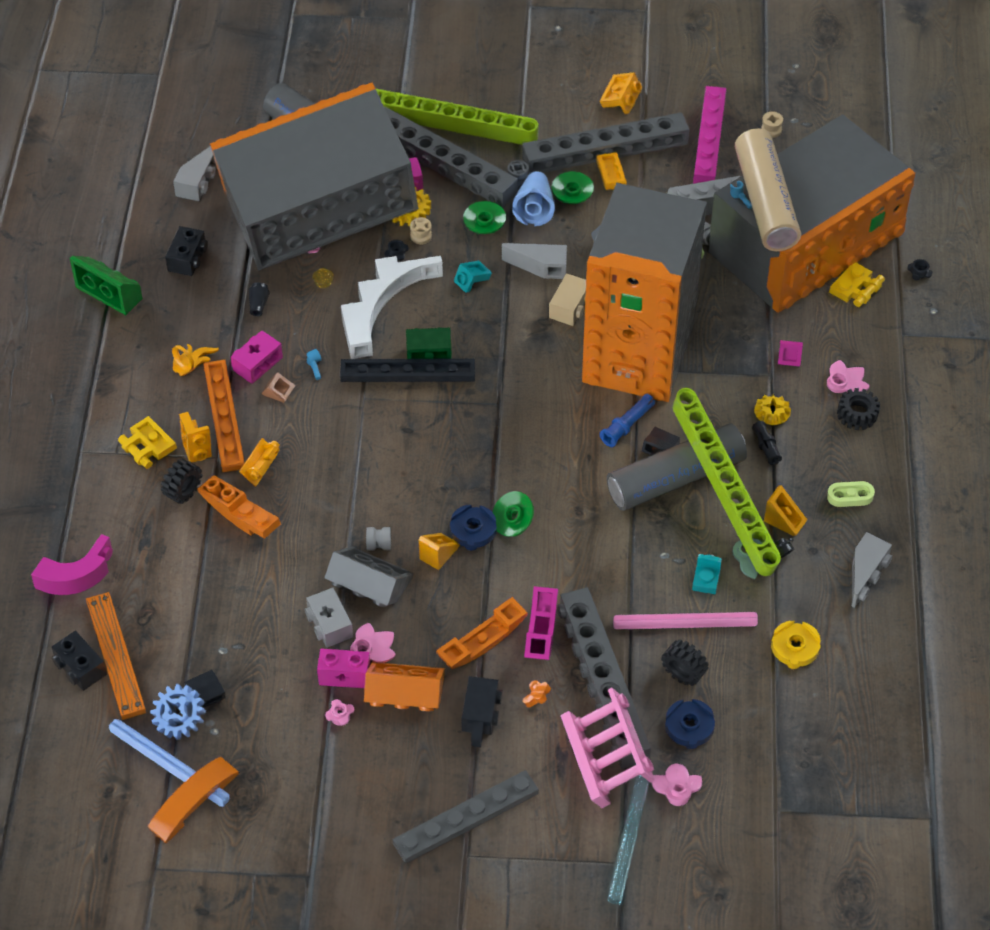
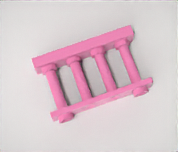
[560,688,655,808]

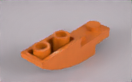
[197,475,281,539]

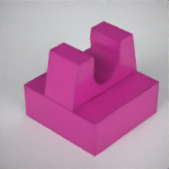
[778,340,803,366]

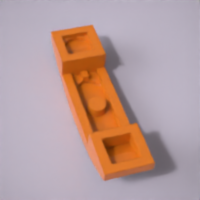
[436,597,528,669]
[148,757,239,843]

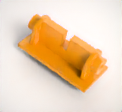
[239,438,280,487]

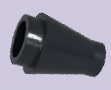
[248,282,270,316]

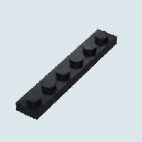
[340,359,475,382]

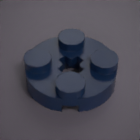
[450,505,497,551]
[665,699,715,749]

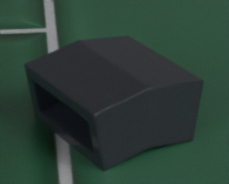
[641,427,680,455]
[184,670,225,708]

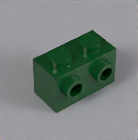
[406,327,452,359]

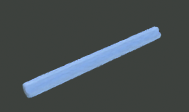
[109,719,230,807]

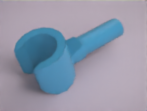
[730,181,752,209]
[307,349,321,380]

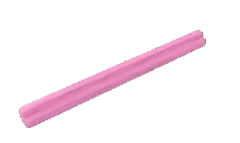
[613,612,758,629]

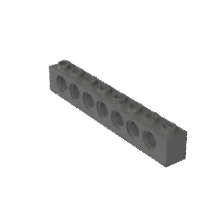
[385,107,518,208]
[522,112,689,174]
[557,587,651,769]

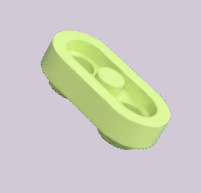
[827,481,875,507]

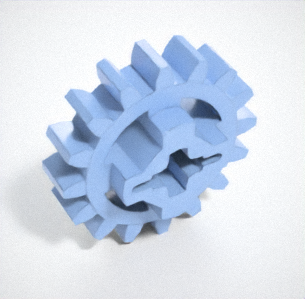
[150,684,206,740]

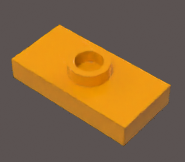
[596,152,627,190]

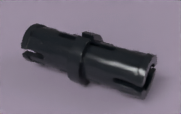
[752,421,782,465]

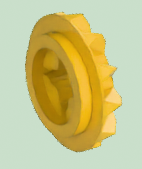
[754,393,791,425]

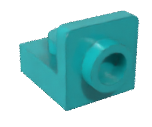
[454,260,492,293]
[692,554,722,595]

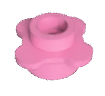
[325,699,354,725]

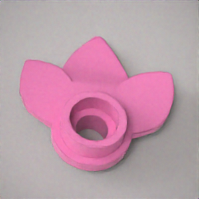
[827,360,869,393]
[350,623,395,663]
[651,764,702,806]

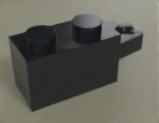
[461,676,503,748]

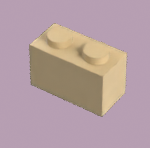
[549,273,586,326]

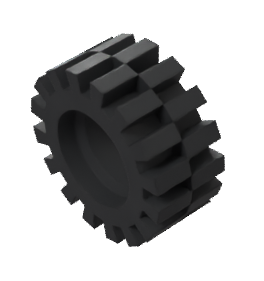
[837,388,880,430]
[161,458,203,504]
[661,640,709,686]

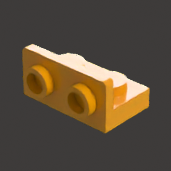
[600,72,642,114]
[179,412,212,462]

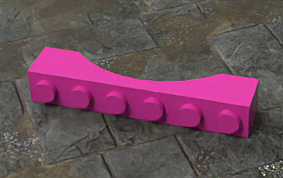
[693,86,726,184]

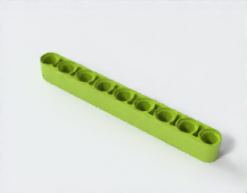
[376,89,538,145]
[672,388,781,576]

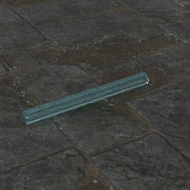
[607,771,652,905]

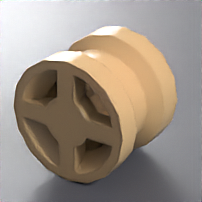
[761,112,783,138]
[410,217,432,245]

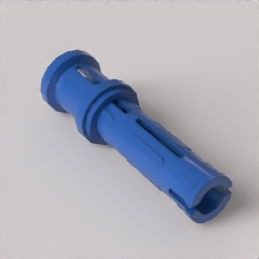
[599,394,655,447]

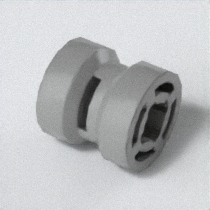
[366,527,391,551]

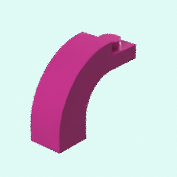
[31,534,113,595]
[524,586,558,660]

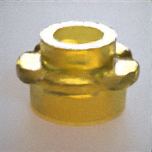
[312,268,334,288]

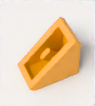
[764,485,807,536]
[419,533,460,570]

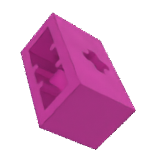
[231,331,283,384]
[317,649,370,688]

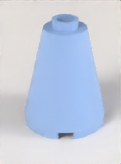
[512,172,555,226]

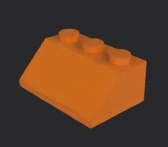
[364,662,445,711]

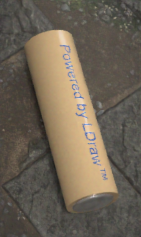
[735,128,801,251]

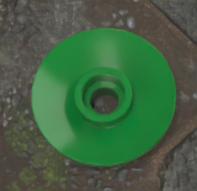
[551,171,594,204]
[463,201,506,234]
[493,491,534,537]

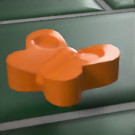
[523,680,551,708]

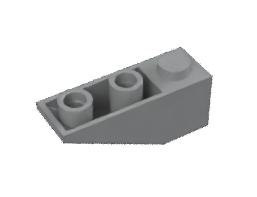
[173,146,217,201]
[502,243,567,279]
[852,532,893,608]

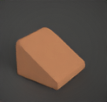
[261,372,295,403]

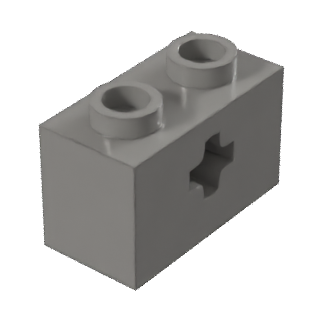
[304,588,353,648]

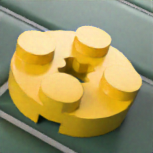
[771,621,821,669]

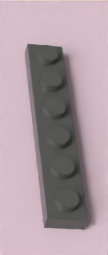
[393,770,539,864]

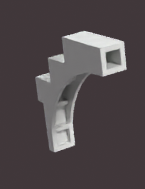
[341,256,443,359]

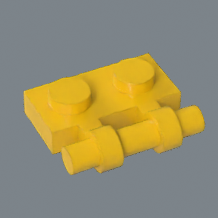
[829,262,885,307]
[118,416,177,469]

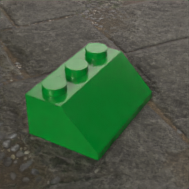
[70,256,143,315]

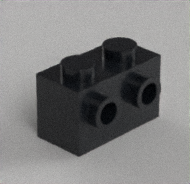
[165,226,208,276]
[51,630,107,691]

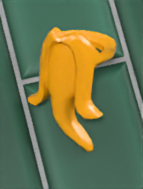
[172,344,219,376]

